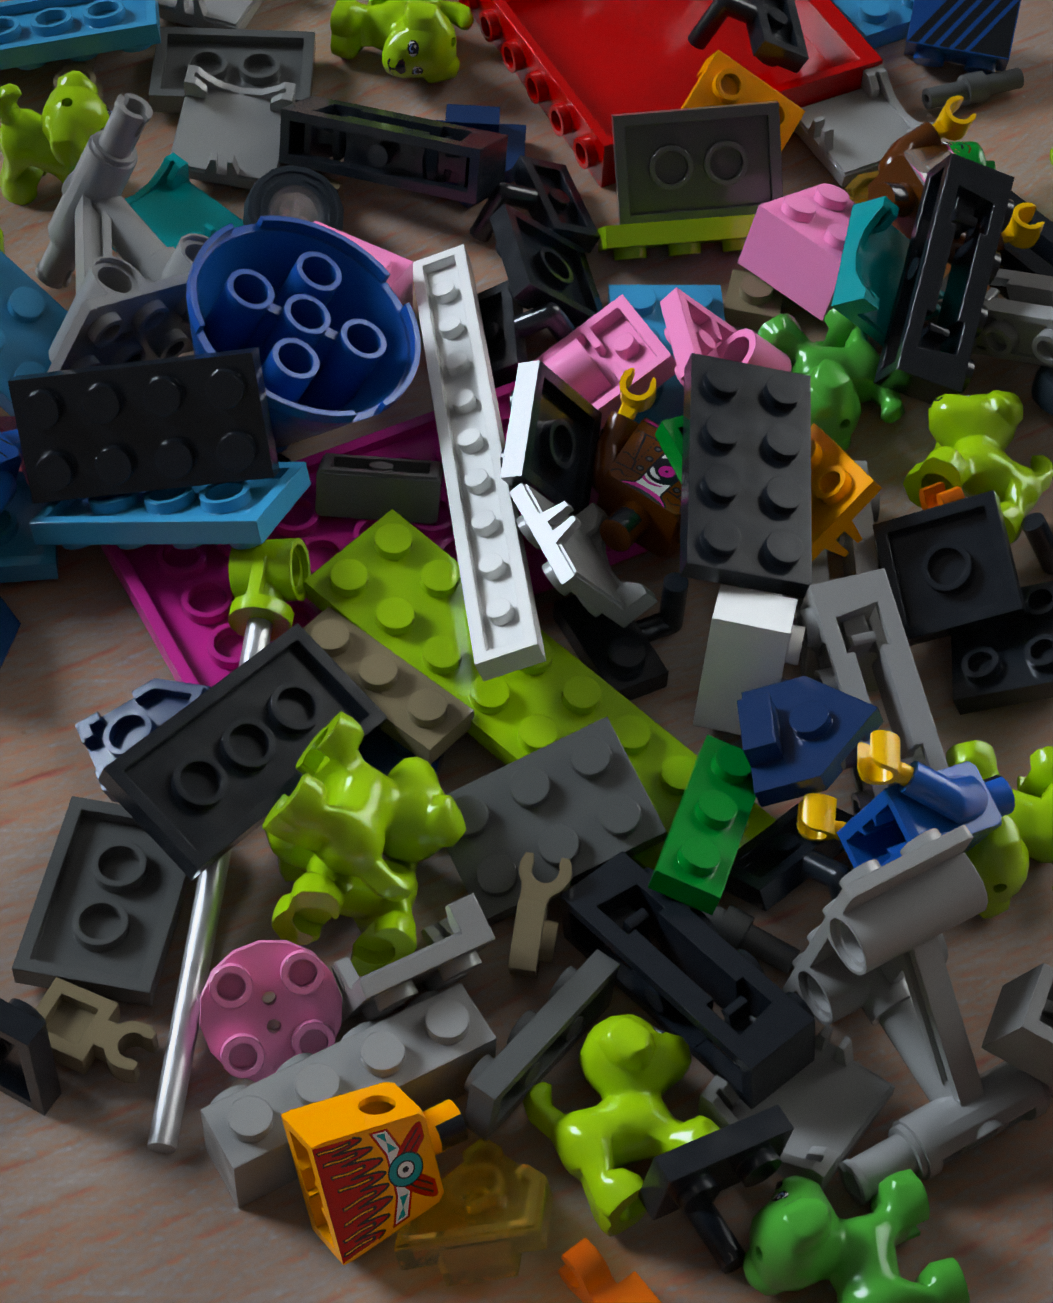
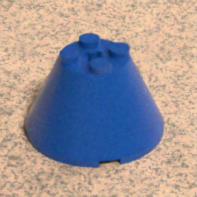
[186,215,421,453]

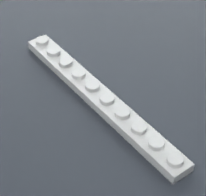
[413,244,546,682]

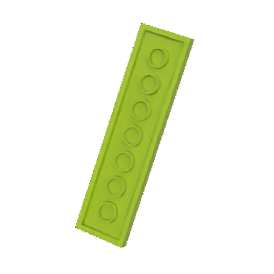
[303,509,776,870]

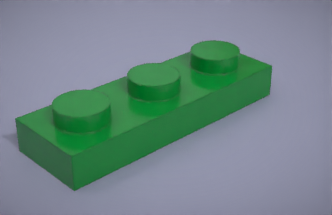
[648,734,756,915]

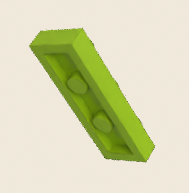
[597,214,755,261]

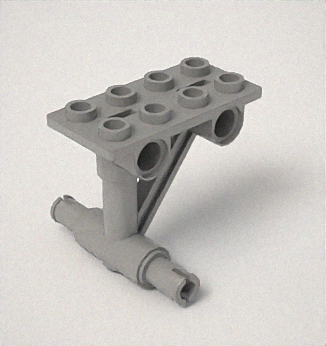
[35,93,209,372]
[782,825,1053,1205]

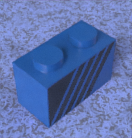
[904,0,1021,75]

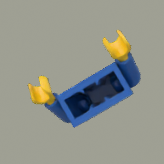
[797,730,1015,868]

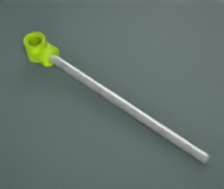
[147,538,311,1153]

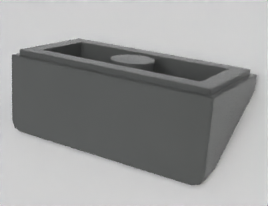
[315,453,444,524]

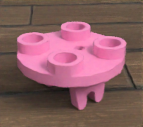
[199,940,342,1082]

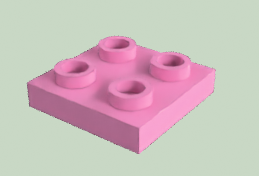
[660,287,792,387]
[533,294,677,430]

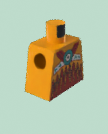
[281,1082,468,1265]

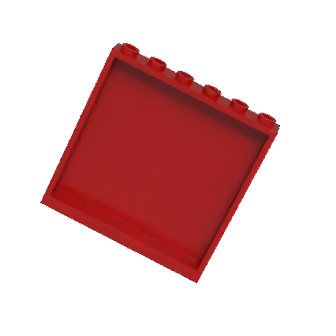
[458,0,883,188]

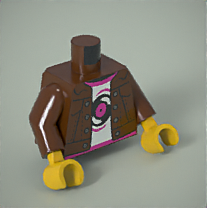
[868,95,1045,265]
[591,368,682,558]

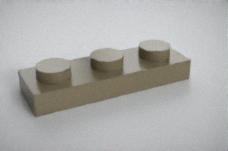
[303,606,474,765]

